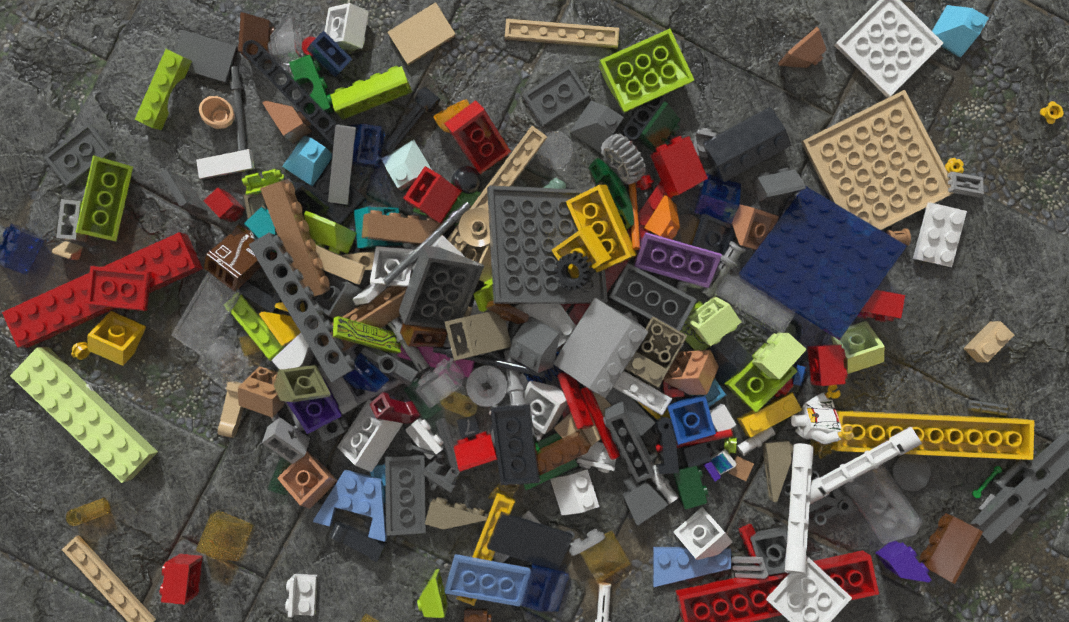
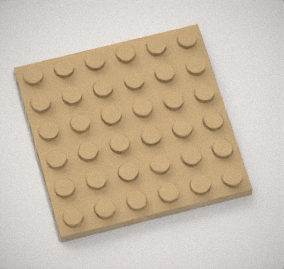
[801,90,953,243]

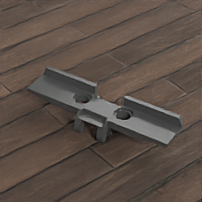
[971,432,1069,544]

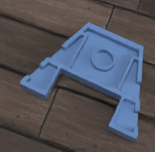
[313,470,387,542]

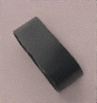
[622,96,663,143]

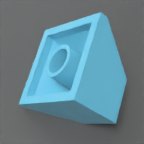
[932,5,989,57]
[282,136,333,186]

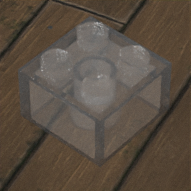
[415,358,466,408]

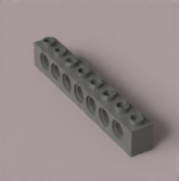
[249,232,355,382]

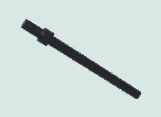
[433,346,546,378]

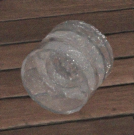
[466,365,508,407]

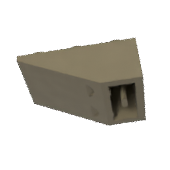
[445,311,511,361]
[624,317,687,388]

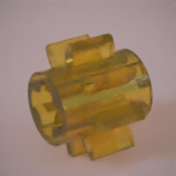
[810,438,834,458]

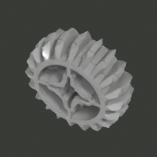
[601,133,646,185]

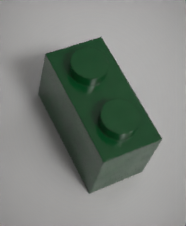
[673,465,709,510]

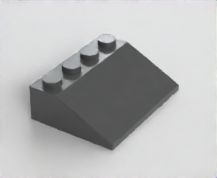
[399,245,484,329]

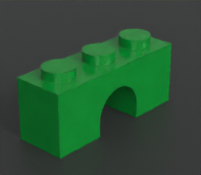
[288,54,334,114]

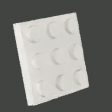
[766,556,852,622]

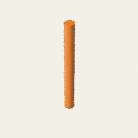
[628,182,640,250]

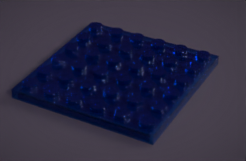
[739,186,907,340]

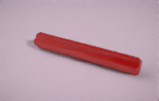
[581,387,620,460]

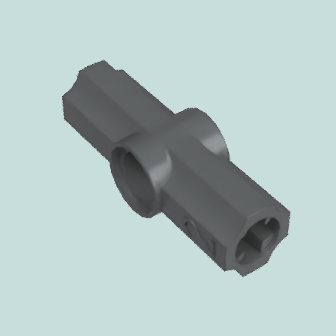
[360,346,419,386]

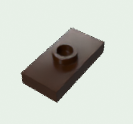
[486,300,530,325]

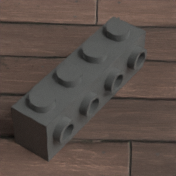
[603,402,655,482]

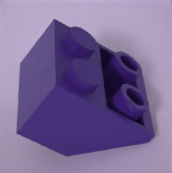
[875,539,931,582]

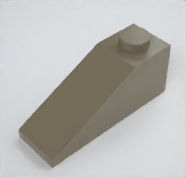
[762,439,793,502]

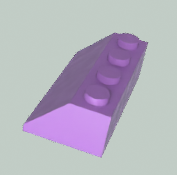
[634,233,722,288]

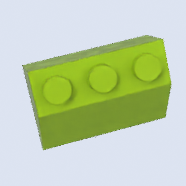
[724,343,797,413]

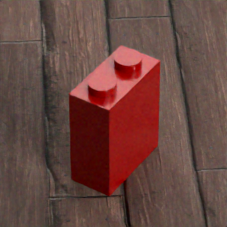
[650,136,708,197]

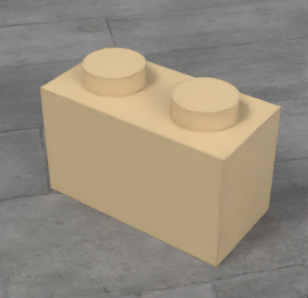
[964,321,1014,363]

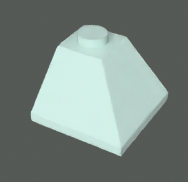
[381,140,432,191]

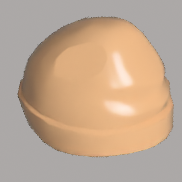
[199,96,235,129]

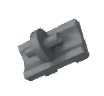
[422,457,460,493]

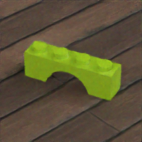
[135,49,192,130]

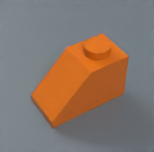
[644,195,680,240]

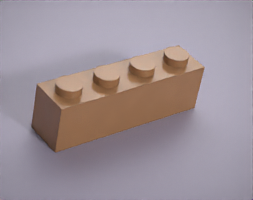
[362,210,443,245]

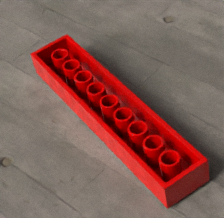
[2,232,203,348]
[675,550,879,622]

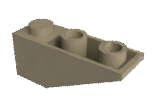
[425,497,488,530]

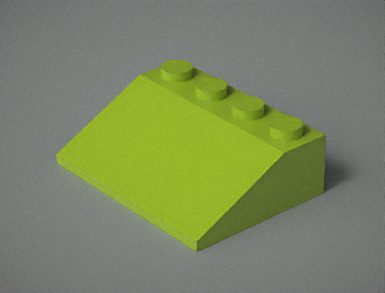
[599,29,695,113]

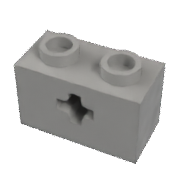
[56,199,87,242]
[262,418,310,464]

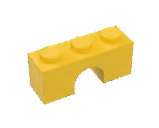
[737,392,802,438]

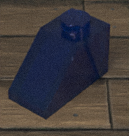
[344,353,389,392]

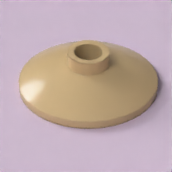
[459,208,490,247]

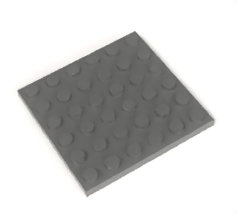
[487,185,608,304]

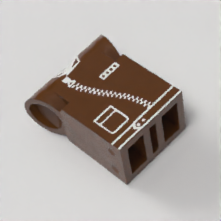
[204,223,277,292]

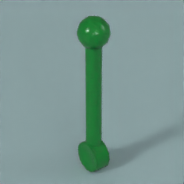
[972,466,1002,498]

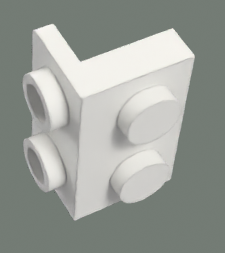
[406,418,444,459]

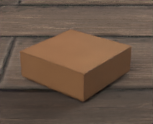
[728,455,754,481]

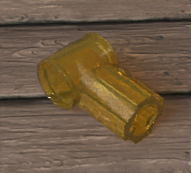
[66,497,111,526]

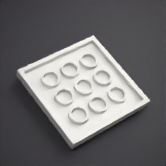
[834,0,943,98]

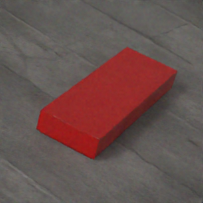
[557,373,594,429]

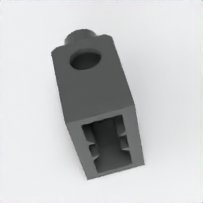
[622,475,668,526]

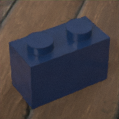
[307,31,352,77]

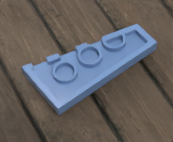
[653,547,731,587]

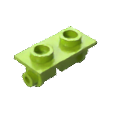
[242,169,284,195]

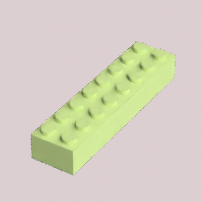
[10,347,158,483]

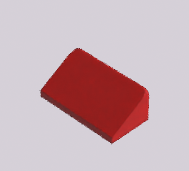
[738,524,759,566]

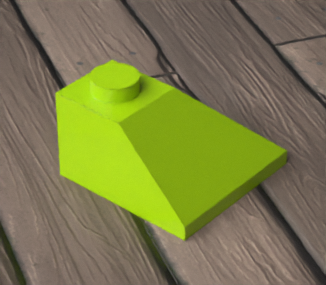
[417,569,448,618]

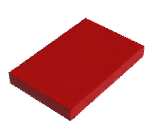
[86,266,152,311]

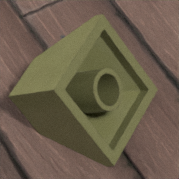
[274,365,331,402]

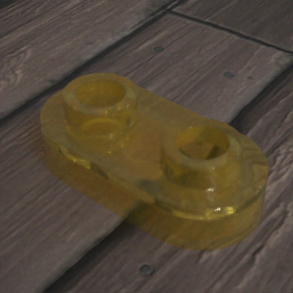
[440,390,478,417]

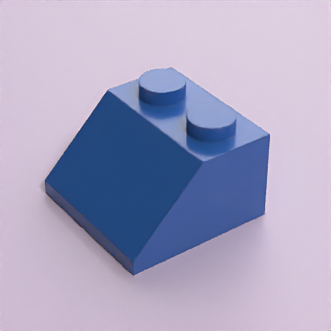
[667,395,716,445]

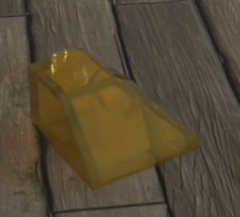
[581,530,630,583]

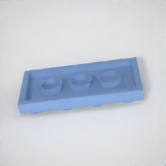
[444,554,531,606]

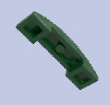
[588,158,634,231]

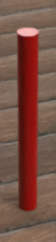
[656,429,733,452]

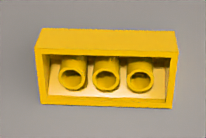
[566,185,637,272]

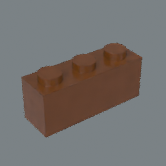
[537,429,591,475]

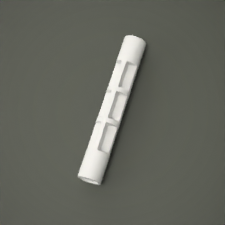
[810,427,922,504]
[785,444,814,575]

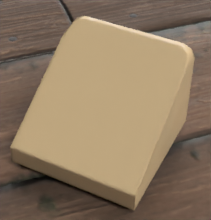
[52,241,83,260]

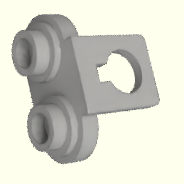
[569,529,605,565]

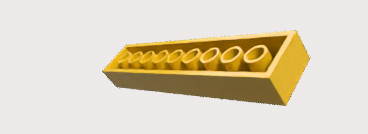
[830,410,1034,460]

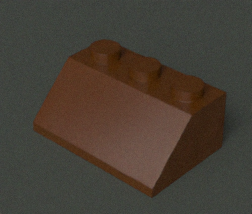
[919,513,983,584]

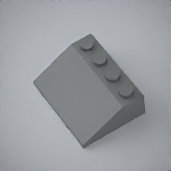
[554,297,648,398]

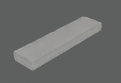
[328,125,356,205]

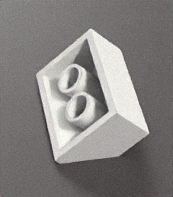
[338,399,403,472]

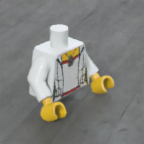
[791,385,854,444]

